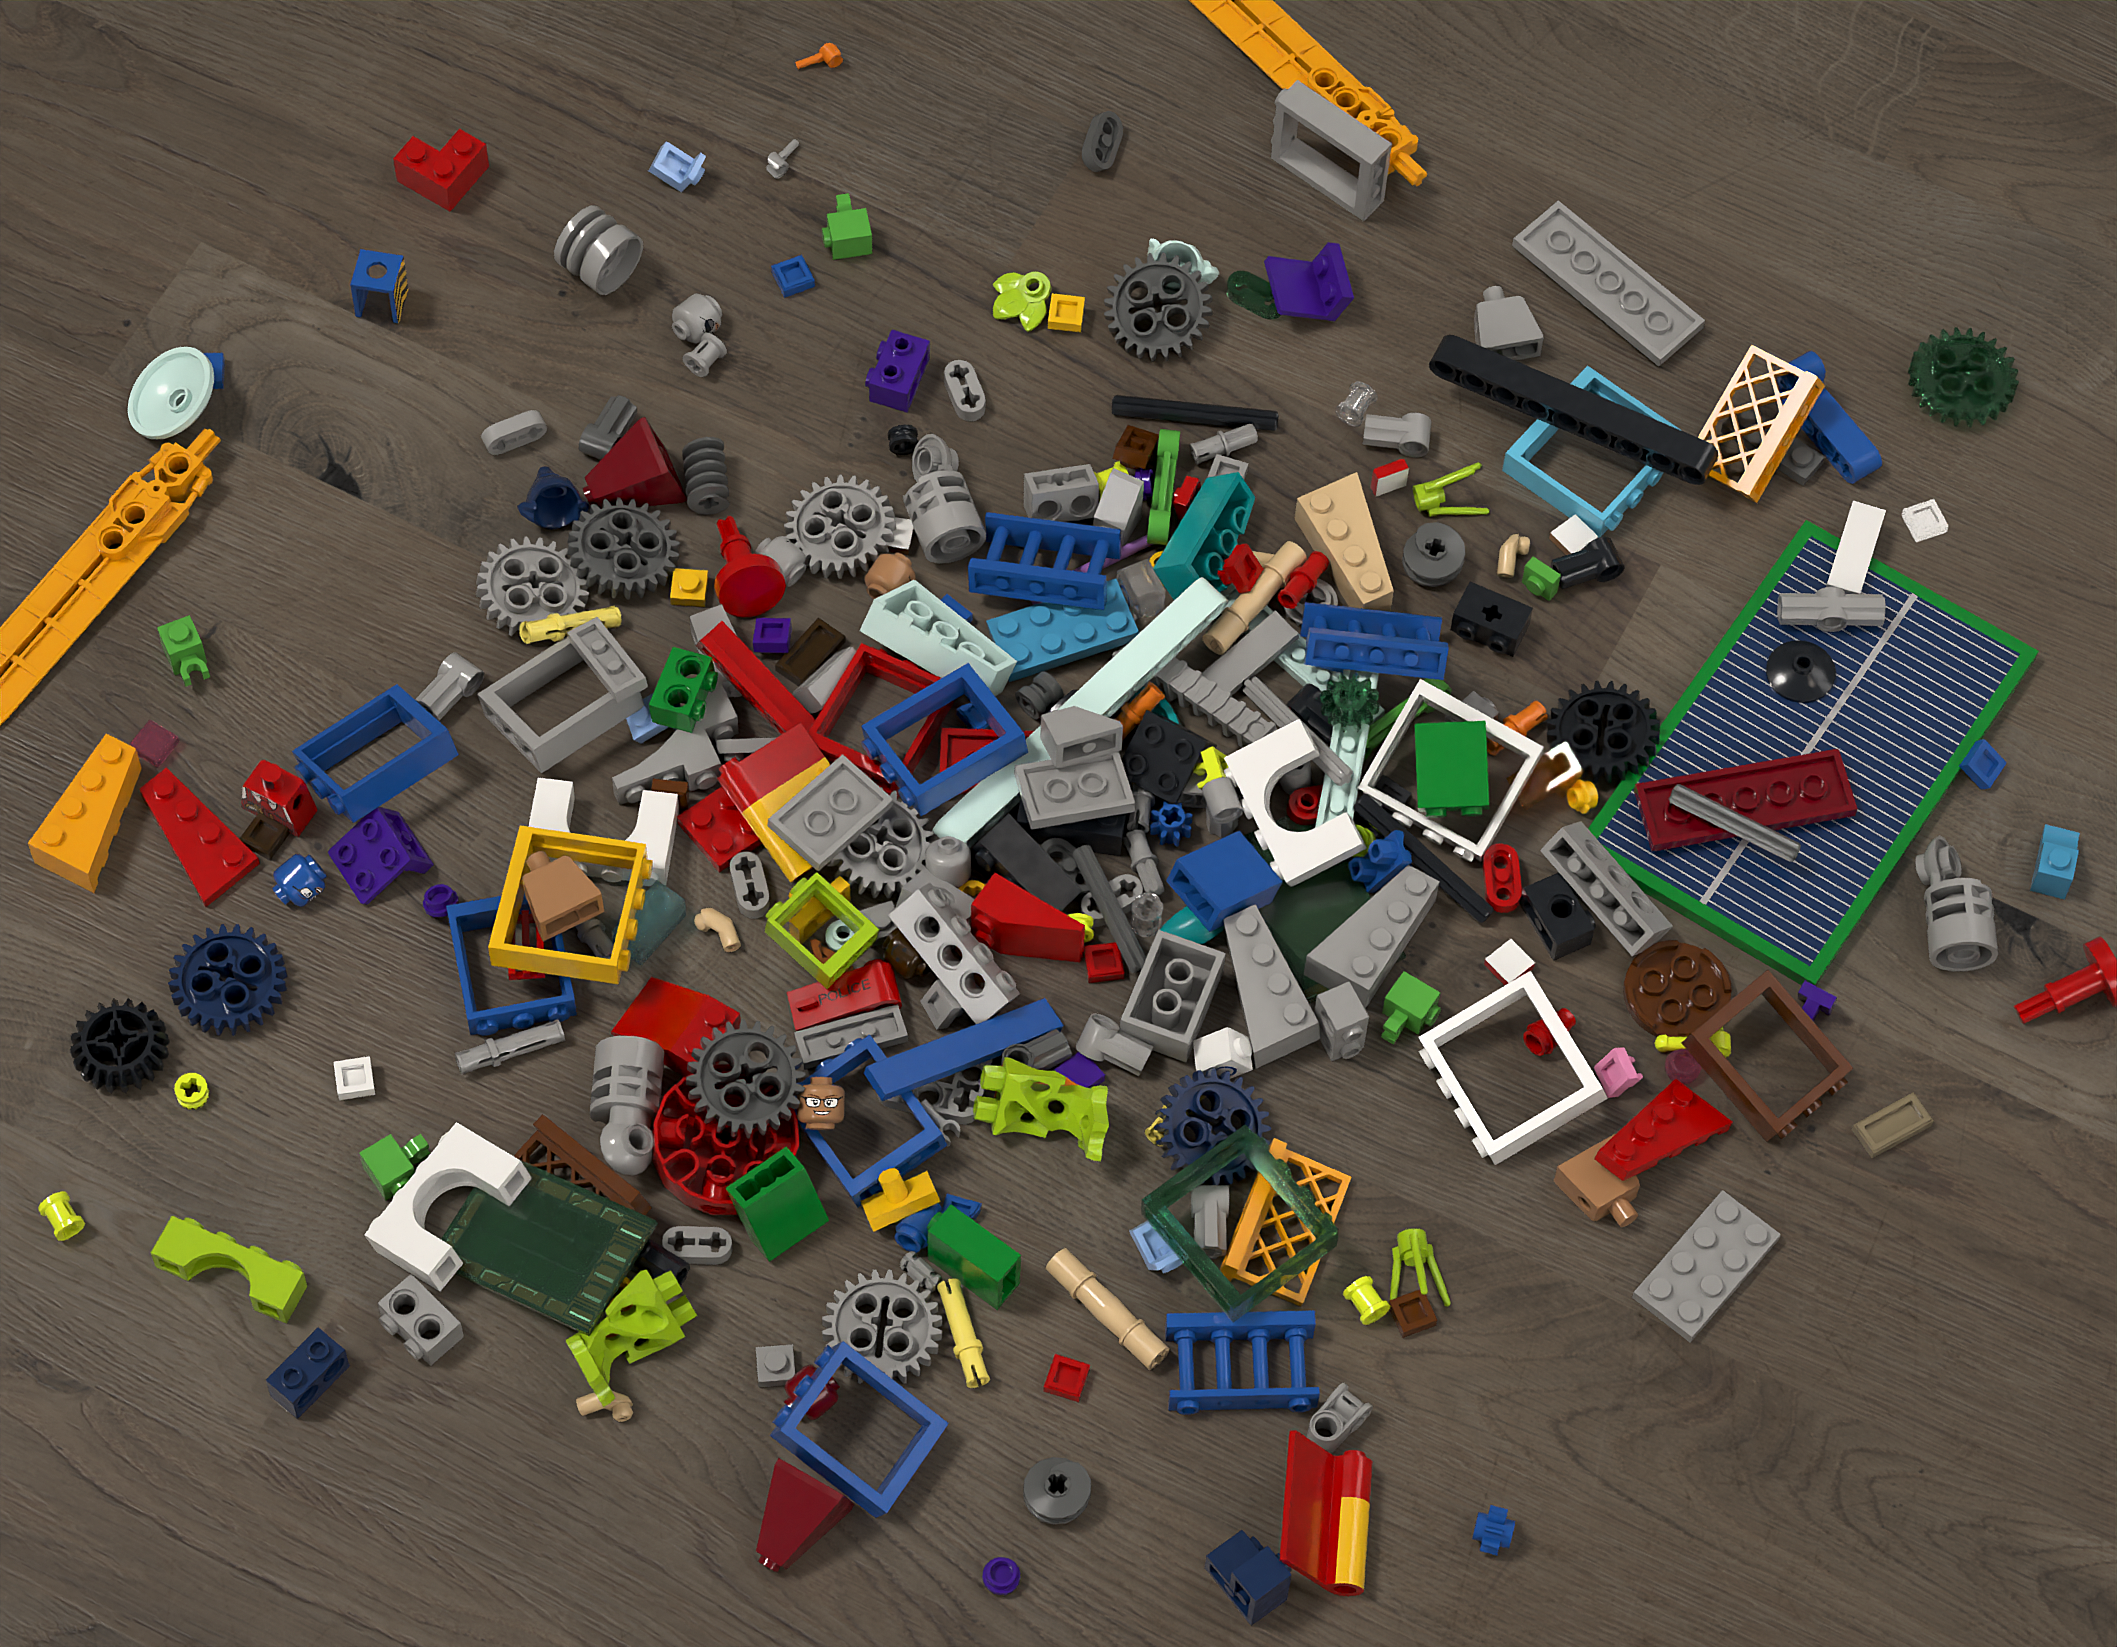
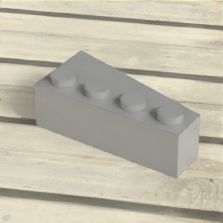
[1304,865,1440,1009]
[1223,904,1320,1069]

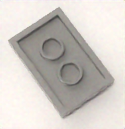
[1014,751,1135,829]
[767,754,894,871]

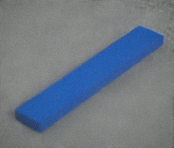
[864,998,1064,1101]

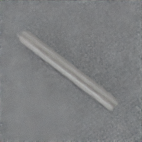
[1243,676,1353,786]

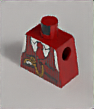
[241,760,318,837]

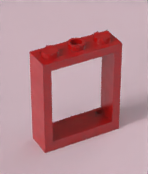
[808,643,954,799]

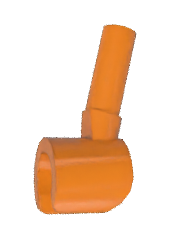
[795,43,843,69]

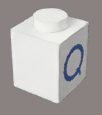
[1193,1027,1253,1079]

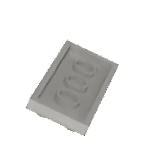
[1632,1190,1781,1343]

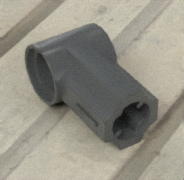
[578,395,637,460]
[1001,1029,1072,1071]

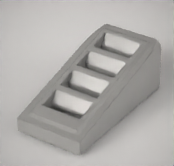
[792,647,856,714]

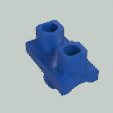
[1349,830,1412,893]

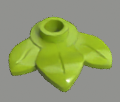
[993,272,1051,332]

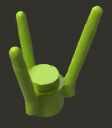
[1412,462,1489,517]
[1390,1229,1451,1307]

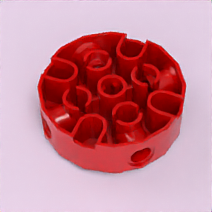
[652,1064,799,1215]

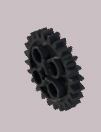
[1546,681,1660,783]

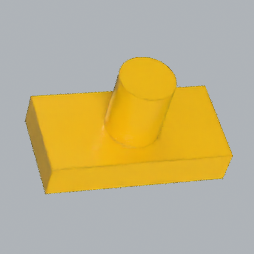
[789,876,851,944]
[861,1168,941,1232]

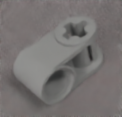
[1306,1383,1373,1454]

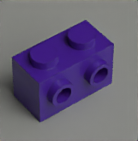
[865,330,930,413]

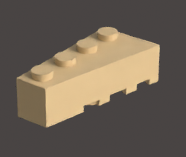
[1295,472,1394,612]

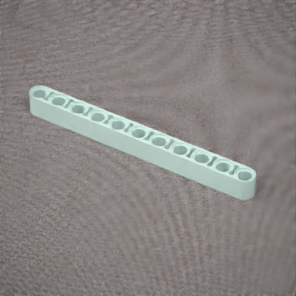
[933,577,1228,848]

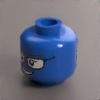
[272,854,327,907]

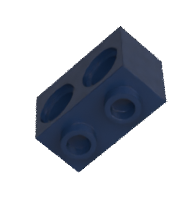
[266,1327,349,1419]

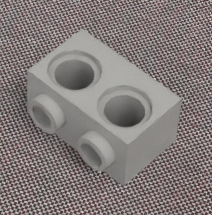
[1024,464,1099,522]
[1314,982,1369,1061]
[378,1274,464,1366]

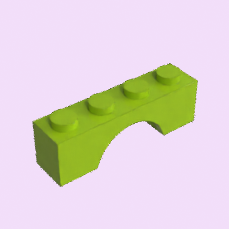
[151,1216,307,1324]

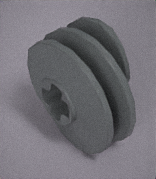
[1402,522,1465,587]
[1023,1457,1091,1525]

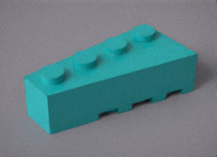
[1153,472,1255,600]

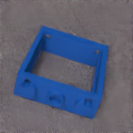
[861,663,1028,816]
[292,684,459,823]
[446,893,577,1036]
[794,1034,947,1208]
[770,1341,949,1518]

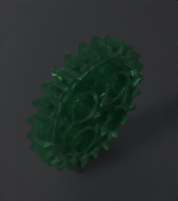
[1908,327,2019,428]

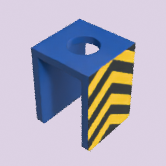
[350,249,408,323]

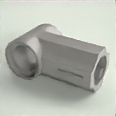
[1363,413,1432,457]
[415,652,484,721]
[1202,777,1243,839]
[1076,1013,1153,1076]
[1191,1185,1229,1259]

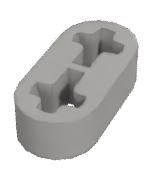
[944,360,986,421]
[481,410,547,455]
[730,852,770,919]
[1081,874,1143,927]
[662,1226,733,1265]

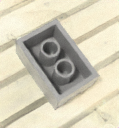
[1120,929,1226,1062]

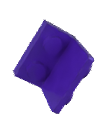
[1264,242,1354,321]
[328,807,434,905]

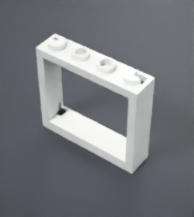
[1358,679,1544,862]
[1418,971,1608,1165]

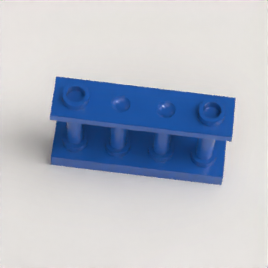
[968,512,1121,610]
[1300,602,1449,680]
[1165,1311,1320,1415]

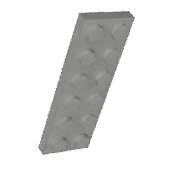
[1512,200,1705,367]

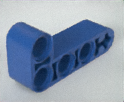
[1777,351,1882,484]

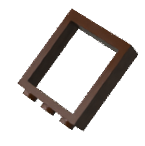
[1681,969,1853,1142]

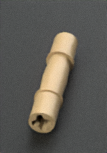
[1203,541,1307,655]
[1046,1248,1170,1370]

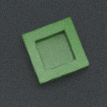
[1522,556,1561,601]

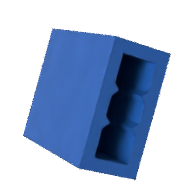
[1166,831,1283,932]

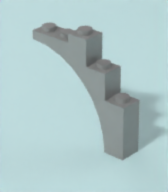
[612,604,742,805]

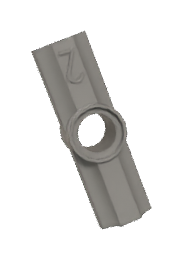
[1777,587,1886,632]

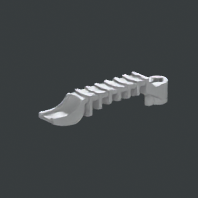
[1112,644,1313,795]

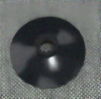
[1766,640,1836,703]

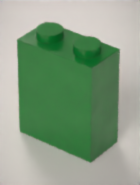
[1415,721,1489,818]
[726,1147,829,1262]
[927,1204,1021,1310]

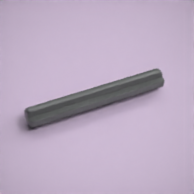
[1669,784,1801,862]
[1073,845,1146,973]

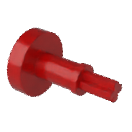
[714,516,786,617]
[2014,936,2117,1024]

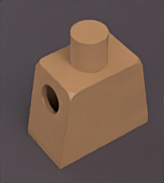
[522,851,604,941]
[1554,1134,1640,1227]

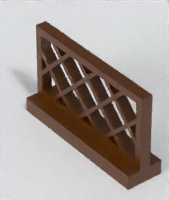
[511,1114,652,1268]

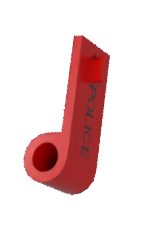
[787,959,902,1031]

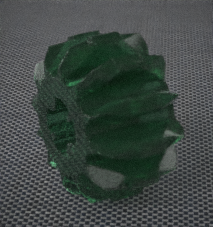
[1320,672,1379,733]

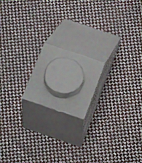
[1093,468,1144,547]
[1040,706,1123,768]

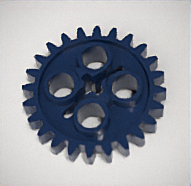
[168,924,287,1036]
[1154,1068,1271,1185]

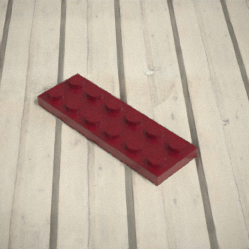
[1634,748,1858,852]

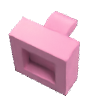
[1594,1047,1643,1098]

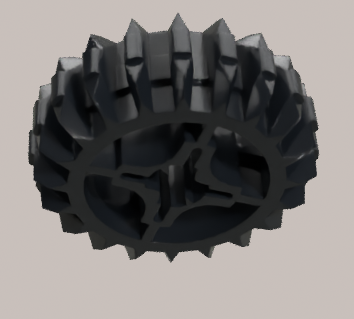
[70,998,170,1094]

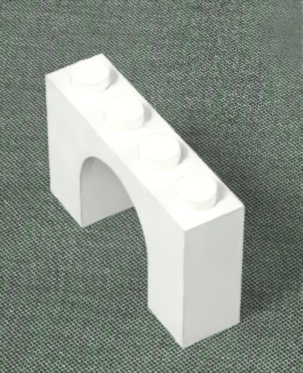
[1224,719,1367,887]
[528,778,679,886]
[365,1122,532,1292]

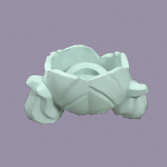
[1147,239,1219,295]

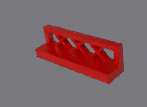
[695,621,816,735]

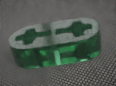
[1227,271,1281,319]

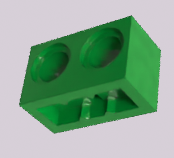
[649,647,718,733]

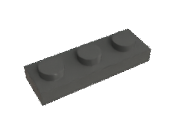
[1721,403,1825,486]

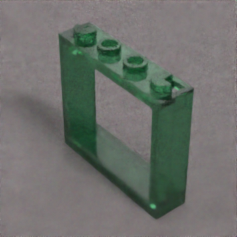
[1141,1124,1339,1322]

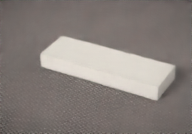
[1826,501,1886,594]

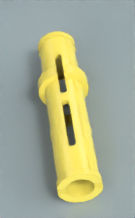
[519,605,622,644]
[937,1278,990,1388]

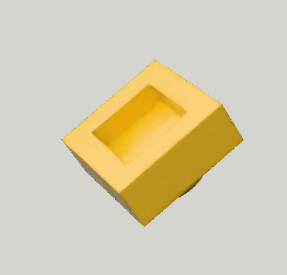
[1048,293,1085,332]
[670,568,708,607]

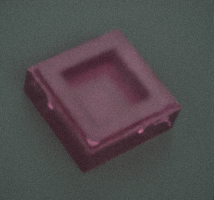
[129,720,179,768]

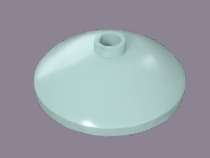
[128,347,214,440]

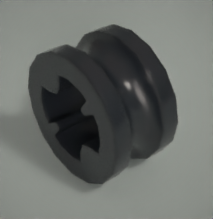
[888,424,919,455]

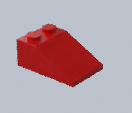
[971,872,1085,963]
[611,977,741,1077]

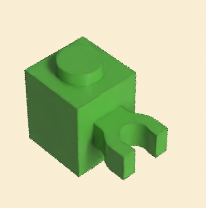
[822,193,872,260]
[157,615,210,687]
[1381,971,1441,1045]
[359,1134,430,1201]

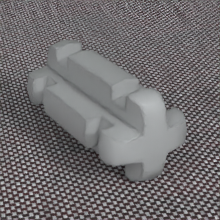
[900,1251,942,1293]

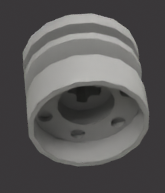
[554,205,643,295]

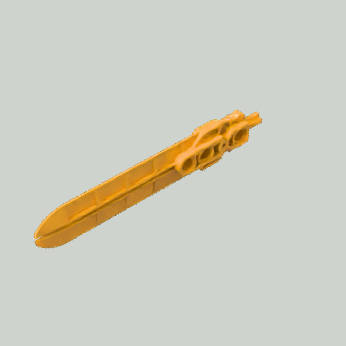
[1189,0,1427,186]
[0,428,221,726]

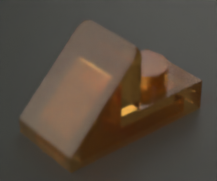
[1506,741,1584,810]

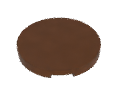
[1623,940,1732,1037]

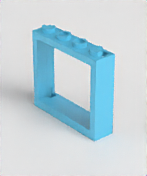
[1502,365,1682,538]

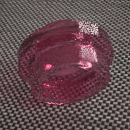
[1665,1049,1701,1084]

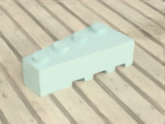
[860,580,1017,696]

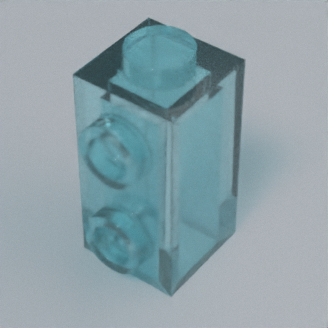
[612,880,686,966]

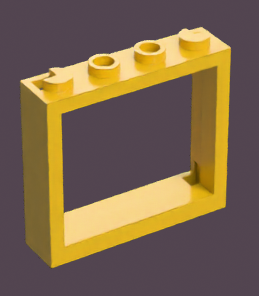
[488,825,653,984]

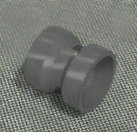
[1015,671,1064,720]

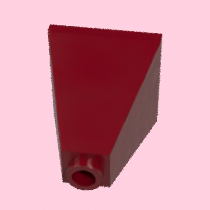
[582,417,687,509]
[756,1458,855,1573]

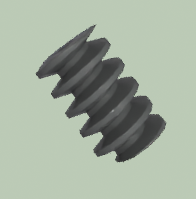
[682,437,730,515]

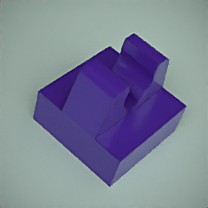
[1798,980,1837,1021]

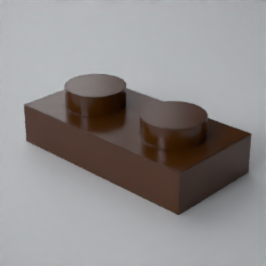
[1112,425,1159,469]

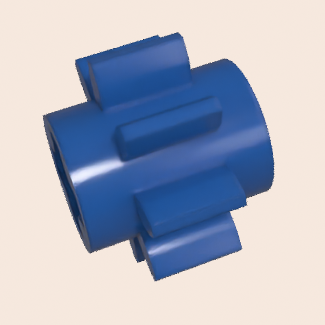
[1150,801,1193,847]
[1472,1505,1516,1555]

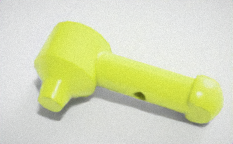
[1654,1027,1731,1057]

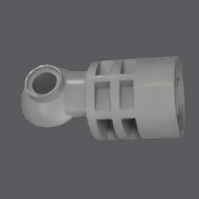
[903,434,986,564]
[1916,835,1998,971]
[590,1036,665,1176]

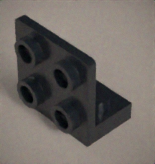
[1121,710,1217,804]

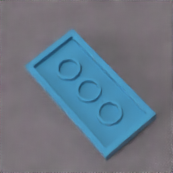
[986,578,1139,682]

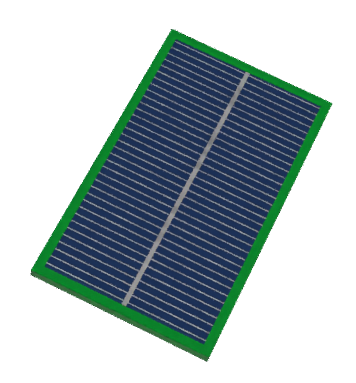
[1588,520,2039,986]

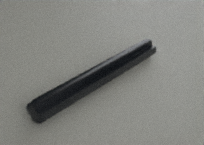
[1111,395,1279,431]
[1353,794,1494,923]

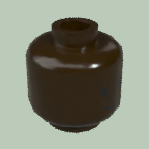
[882,927,932,979]

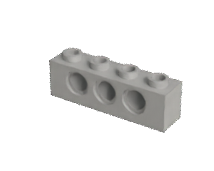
[1540,821,1673,956]
[888,883,1020,1024]

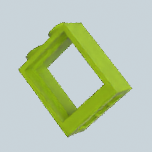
[765,872,879,989]

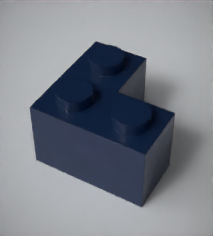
[1205,1530,1292,1626]

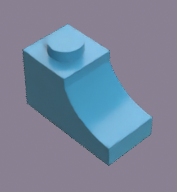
[2030,824,2080,900]

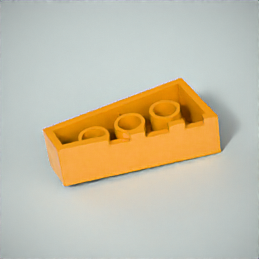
[28,734,142,893]

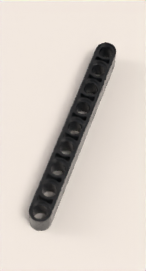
[1429,335,1719,485]

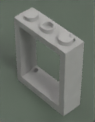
[1271,80,1392,221]
[477,636,645,773]

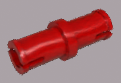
[1278,551,1330,609]

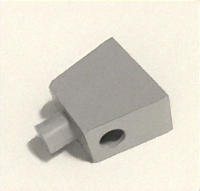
[1474,286,1544,360]

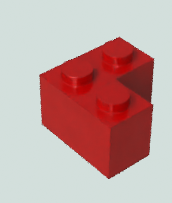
[393,128,489,212]

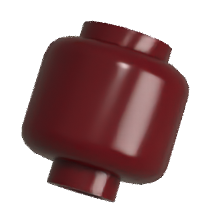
[784,1365,840,1420]

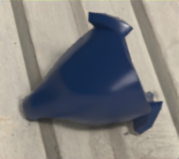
[517,466,589,530]

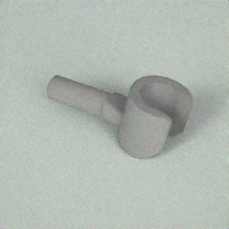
[766,139,799,179]
[920,1099,960,1147]

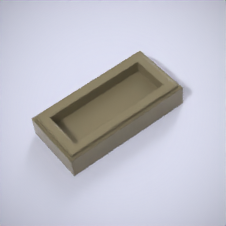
[1852,1093,1934,1158]

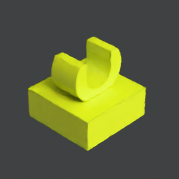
[1194,746,1238,790]

